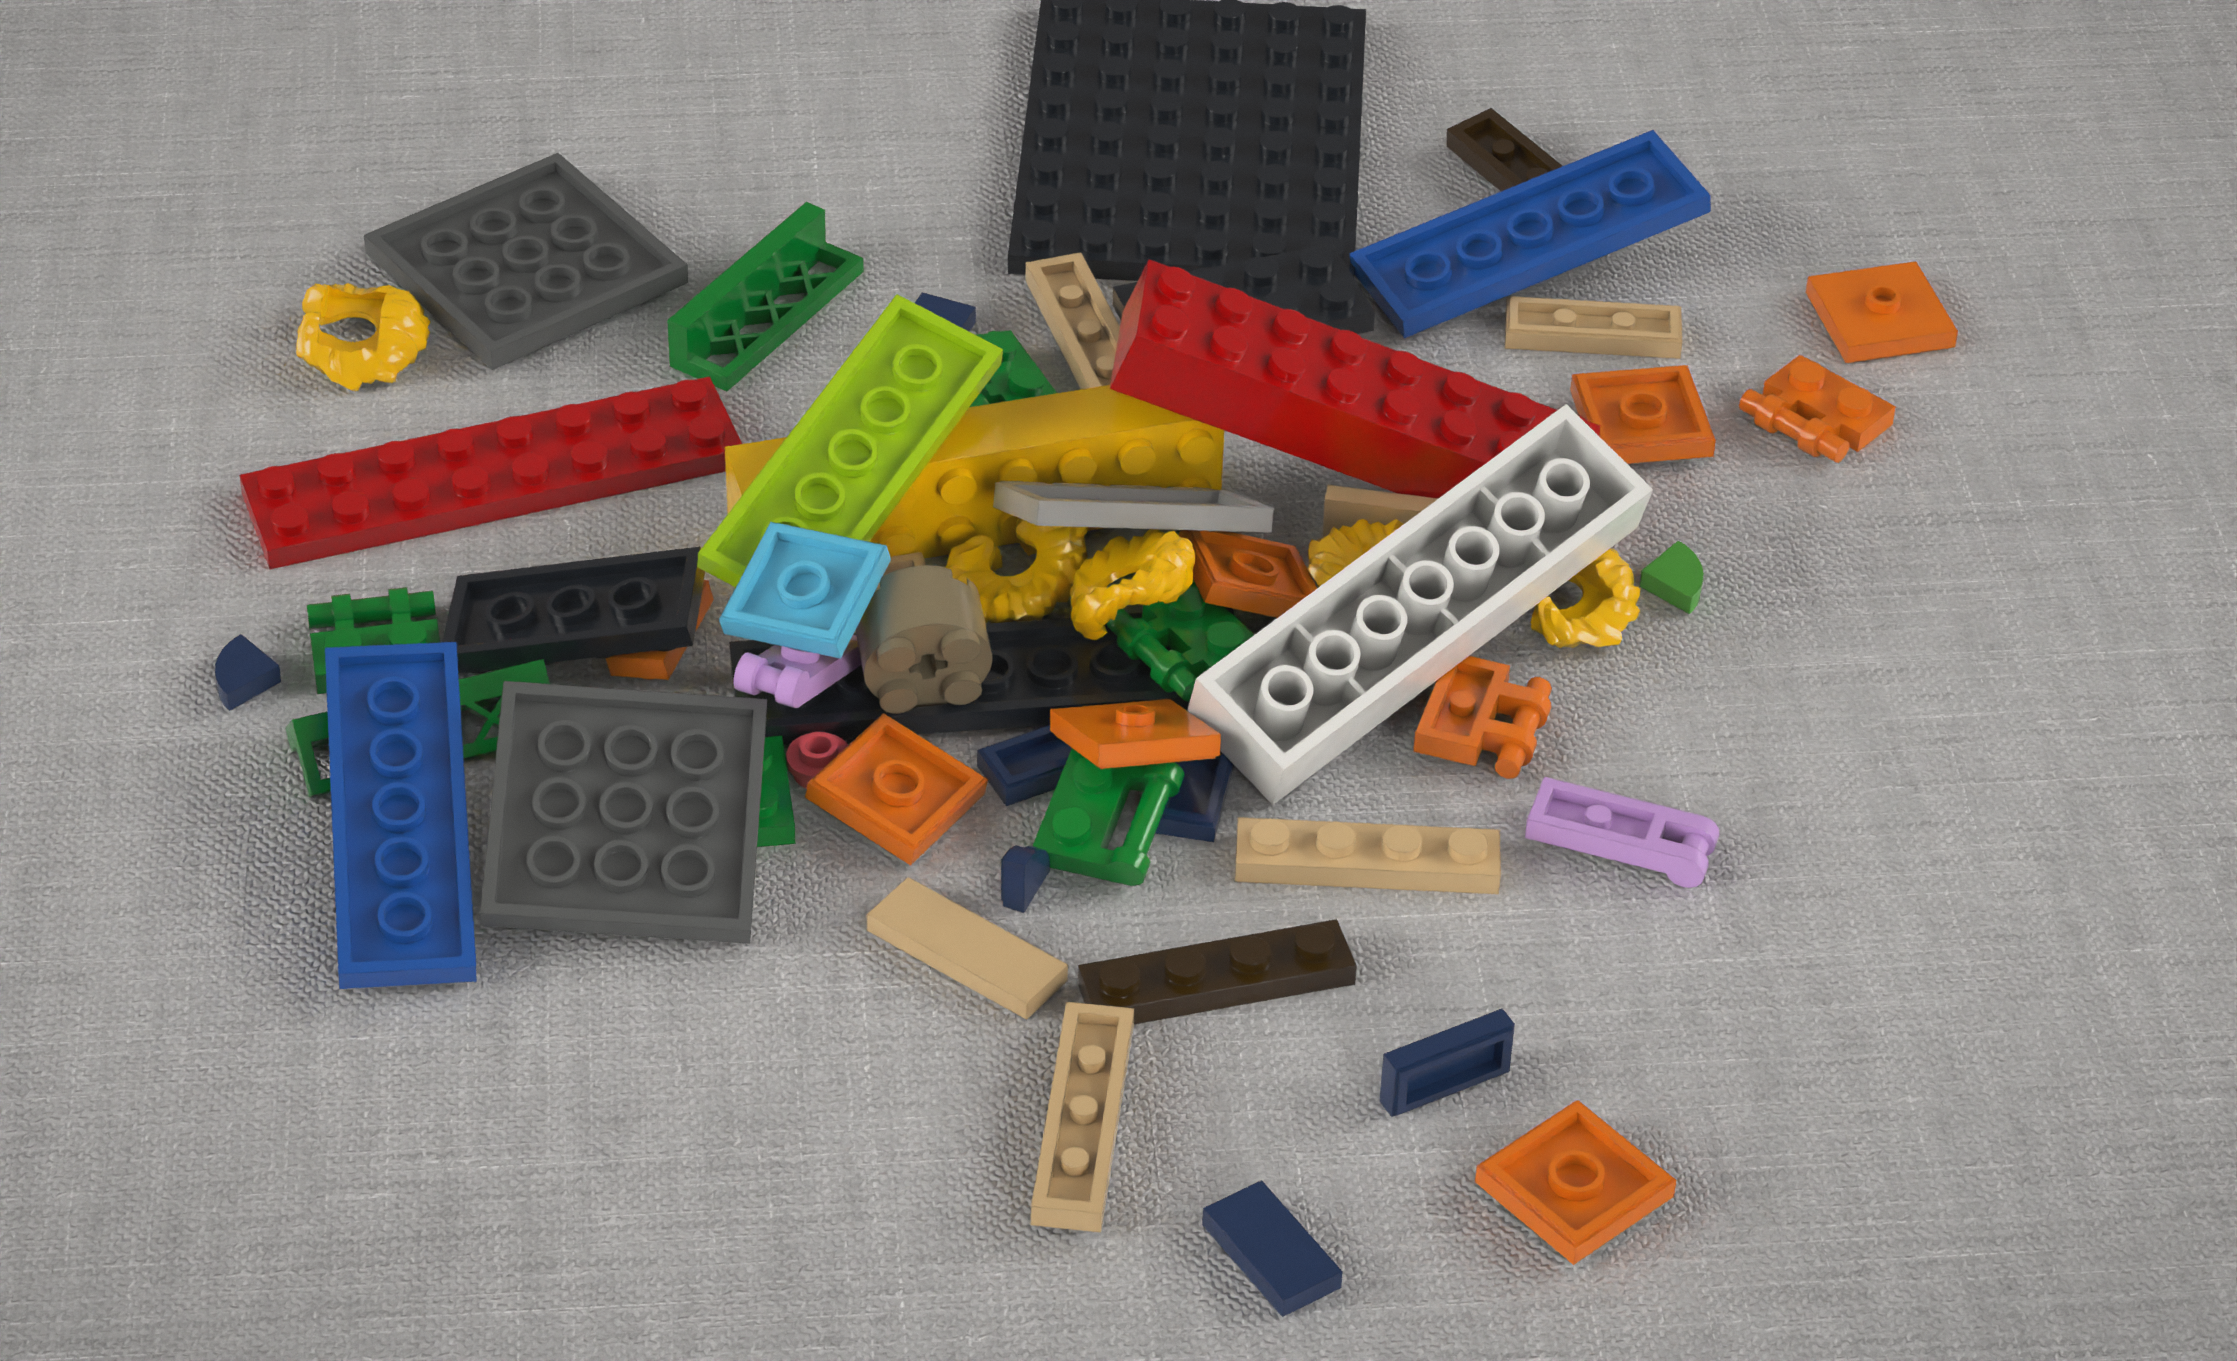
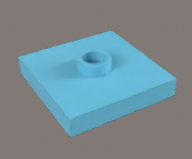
[719,522,891,659]

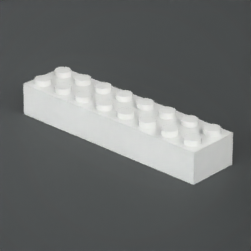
[1187,404,1653,805]

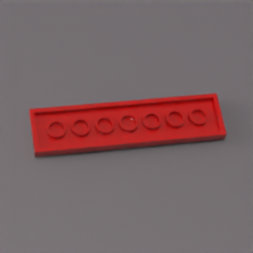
[239,376,742,570]

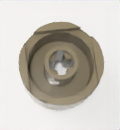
[855,565,992,714]

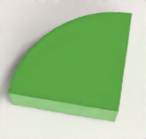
[1639,541,1704,614]

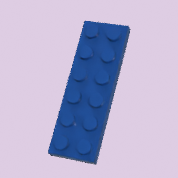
[1349,130,1711,338]
[325,642,477,989]

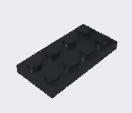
[1112,244,1375,334]
[442,546,705,674]

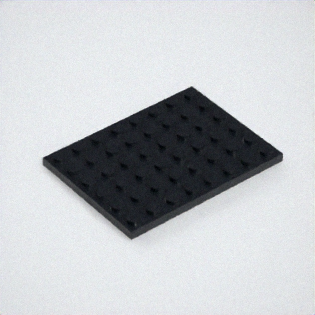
[1008,0,1366,281]

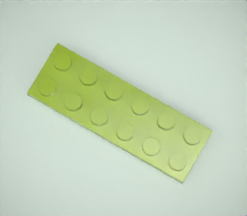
[697,294,1003,588]

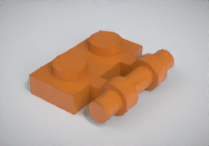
[1739,355,1896,463]
[1413,656,1552,779]

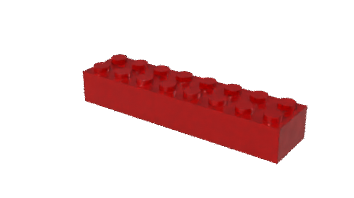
[1110,259,1600,499]

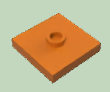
[1805,261,1958,363]
[1570,365,1716,464]
[1179,530,1317,618]
[1050,699,1221,769]
[805,713,988,866]
[1475,1100,1677,1265]

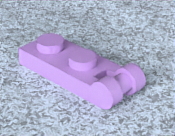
[733,635,862,708]
[1525,777,1720,888]

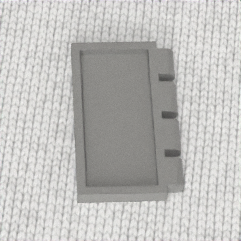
[993,481,1274,533]

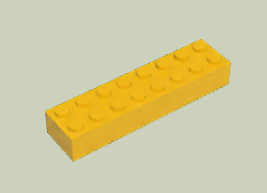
[725,385,1224,559]

